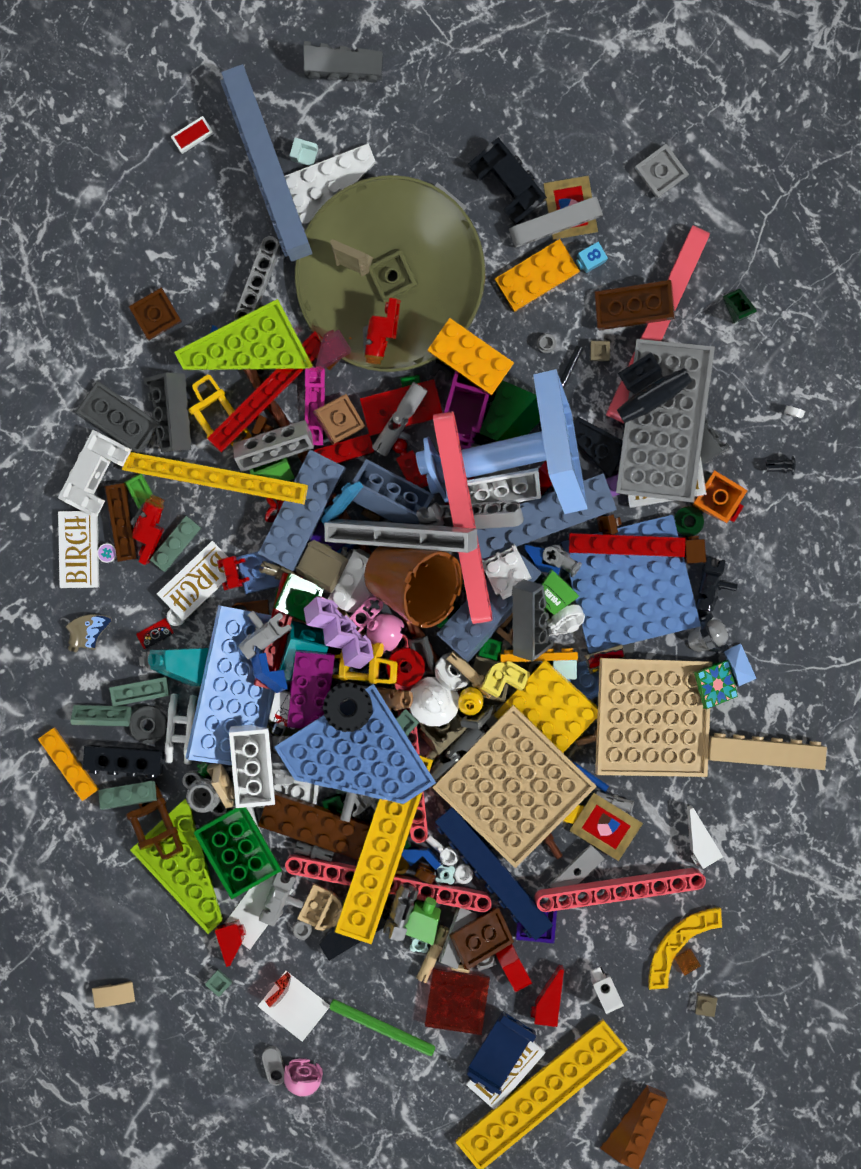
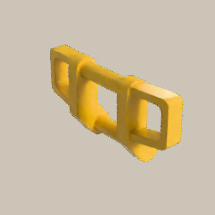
[188,374,252,446]
[332,642,397,684]

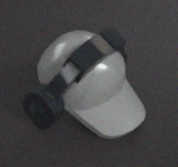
[688,612,729,654]

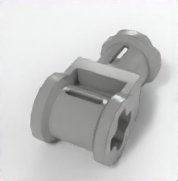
[543,545,582,577]

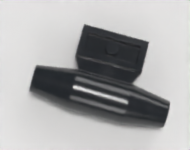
[617,352,692,423]

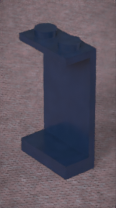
[467,1011,536,1095]

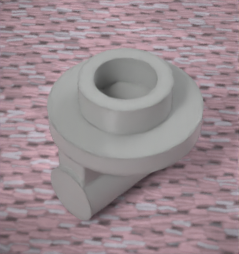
[477,955,497,971]

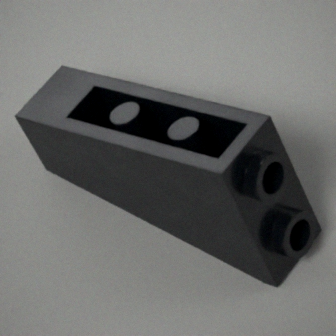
[319,908,390,961]

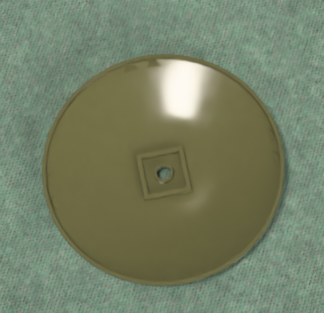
[295,175,485,372]

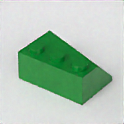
[479,380,540,442]

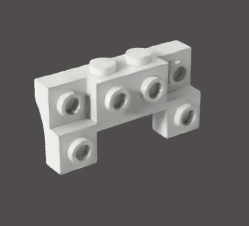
[58,430,132,518]

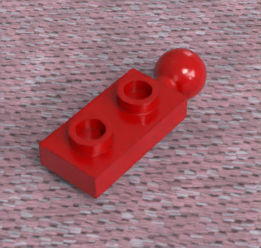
[392,438,428,488]

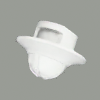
[409,677,459,726]

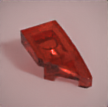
[265,972,291,1007]

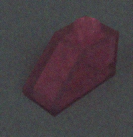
[316,329,351,372]

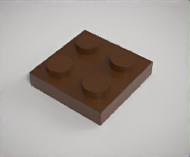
[128,287,182,341]

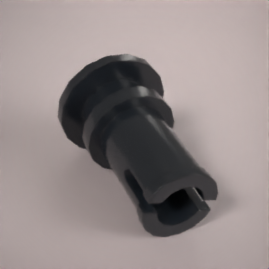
[766,456,796,475]

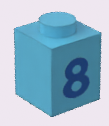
[576,242,608,273]

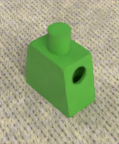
[405,897,441,945]

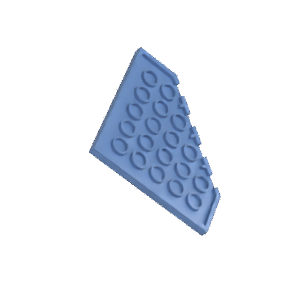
[274,684,436,804]

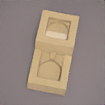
[92,981,135,1008]

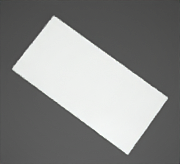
[224,876,294,950]

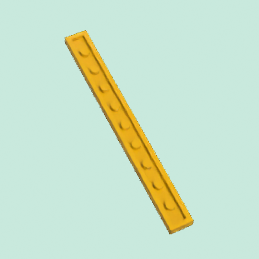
[122,452,308,505]

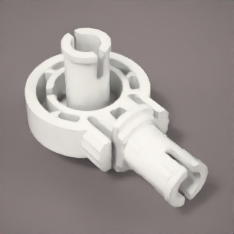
[547,605,585,636]

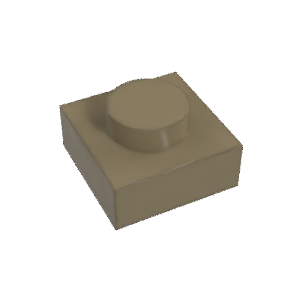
[590,341,610,361]
[694,994,717,1017]

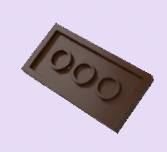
[595,280,675,331]

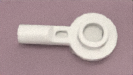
[425,835,459,866]

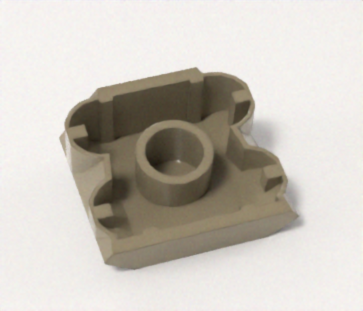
[330,239,373,277]
[295,540,349,593]
[418,714,467,755]

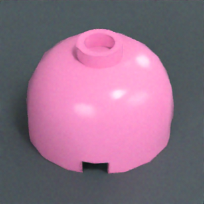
[366,613,404,653]
[284,1058,323,1096]

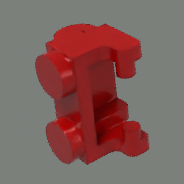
[217,556,250,591]

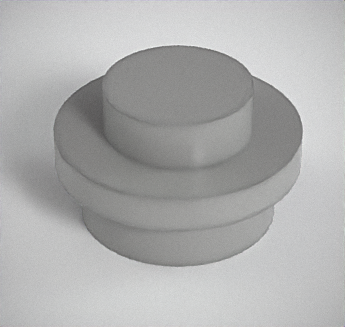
[537,334,556,353]

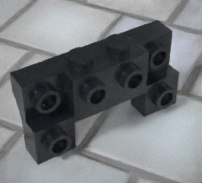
[468,137,547,225]

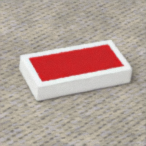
[171,116,214,154]

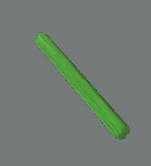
[329,999,435,1056]

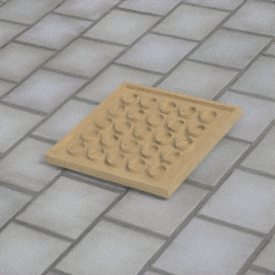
[595,658,712,777]
[432,705,597,868]

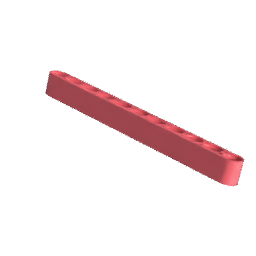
[606,225,710,423]
[433,411,493,624]
[392,634,428,843]
[285,854,491,912]

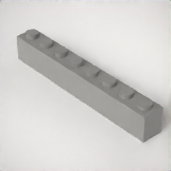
[324,519,477,553]

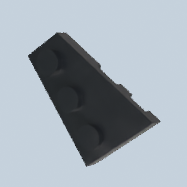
[574,416,623,477]

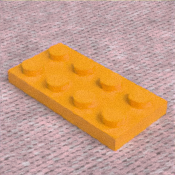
[494,239,580,312]
[427,318,514,396]

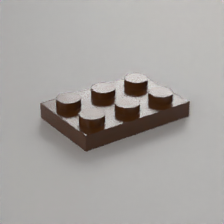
[449,907,514,970]

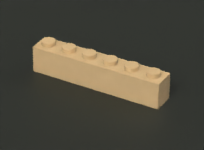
[708,733,827,770]

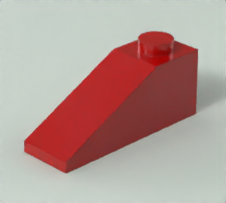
[530,965,564,1027]

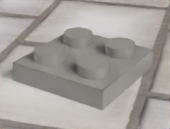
[635,144,689,199]

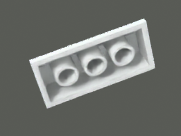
[467,468,541,503]
[229,725,275,808]

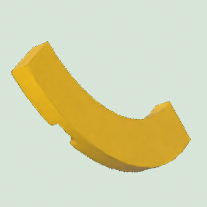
[648,907,722,990]

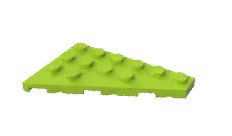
[174,299,313,370]
[130,798,223,934]

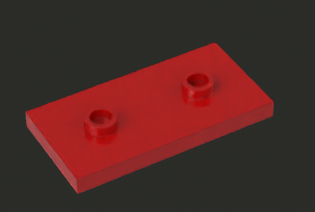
[360,379,443,436]

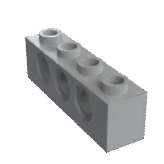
[233,420,314,472]

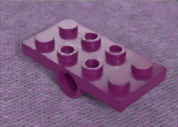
[287,650,335,728]

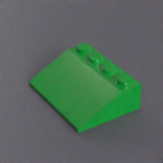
[193,807,282,900]

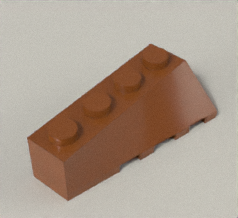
[600,1085,668,1169]

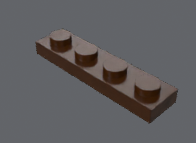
[105,483,138,562]

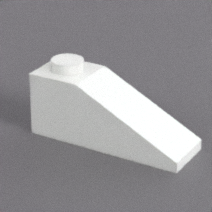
[687,805,723,869]

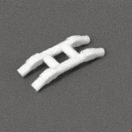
[165,694,197,765]

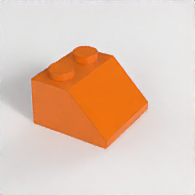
[693,470,748,524]

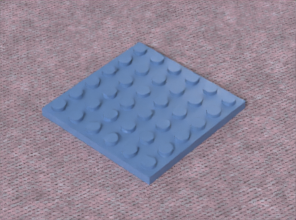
[561,515,701,653]

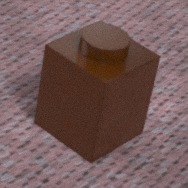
[684,536,706,564]

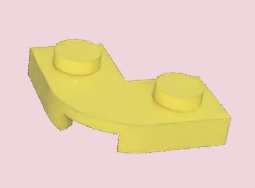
[480,661,530,698]

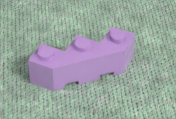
[304,597,374,669]

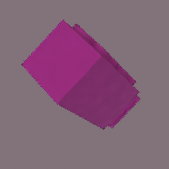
[444,371,489,450]

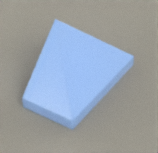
[723,644,756,686]

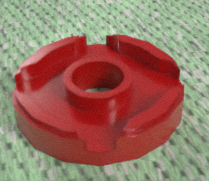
[387,648,425,686]

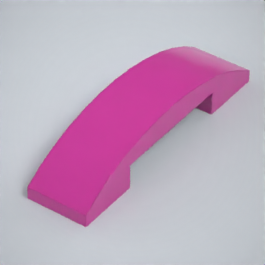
[305,368,325,445]

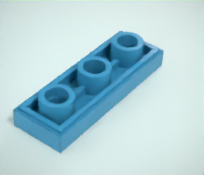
[321,481,364,524]

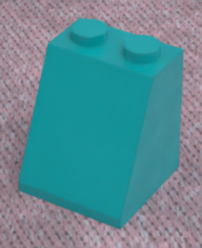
[279,621,328,681]
[148,647,209,687]

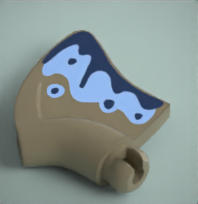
[65,614,112,652]

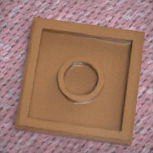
[313,394,366,445]

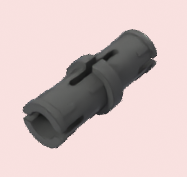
[294,841,334,862]

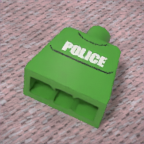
[541,569,579,615]

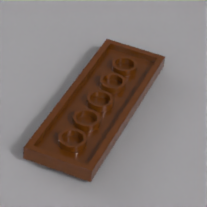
[258,791,371,860]

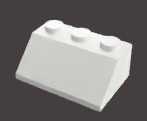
[328,548,374,617]

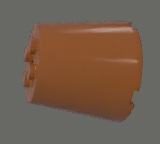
[364,546,463,628]

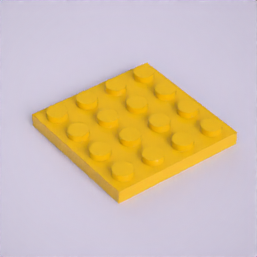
[494,660,598,753]

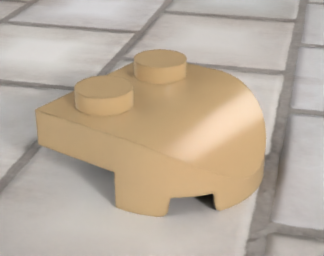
[207,763,235,808]
[297,883,342,931]

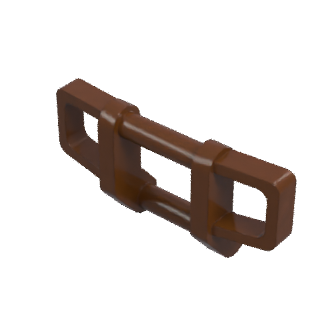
[126,783,183,860]

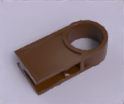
[232,600,270,615]
[415,862,436,884]

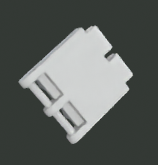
[482,544,532,600]

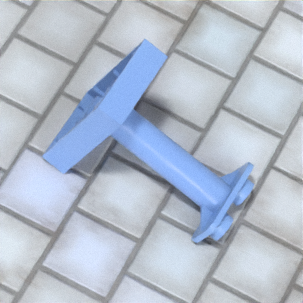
[416,369,588,514]

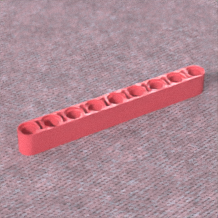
[534,868,706,912]

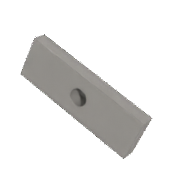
[549,844,604,899]
[438,907,476,969]

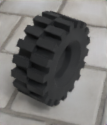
[323,682,372,732]

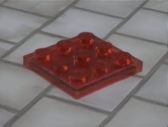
[425,968,490,1035]

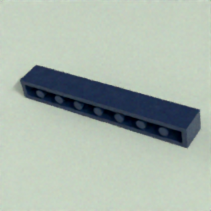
[435,806,553,941]

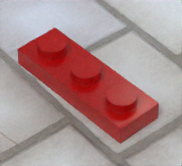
[314,434,375,464]

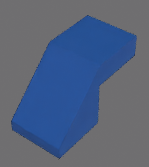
[524,545,560,575]
[251,653,288,693]
[402,847,441,870]

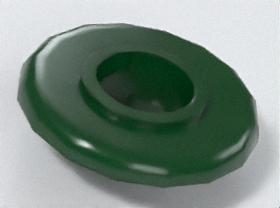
[674,506,704,536]

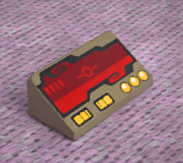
[584,645,626,674]

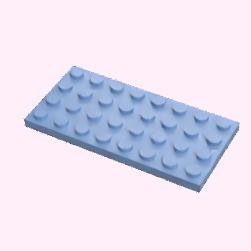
[185,605,274,765]

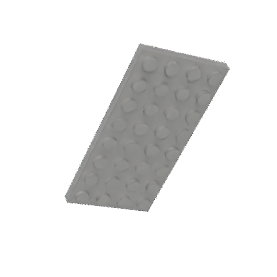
[616,339,715,503]

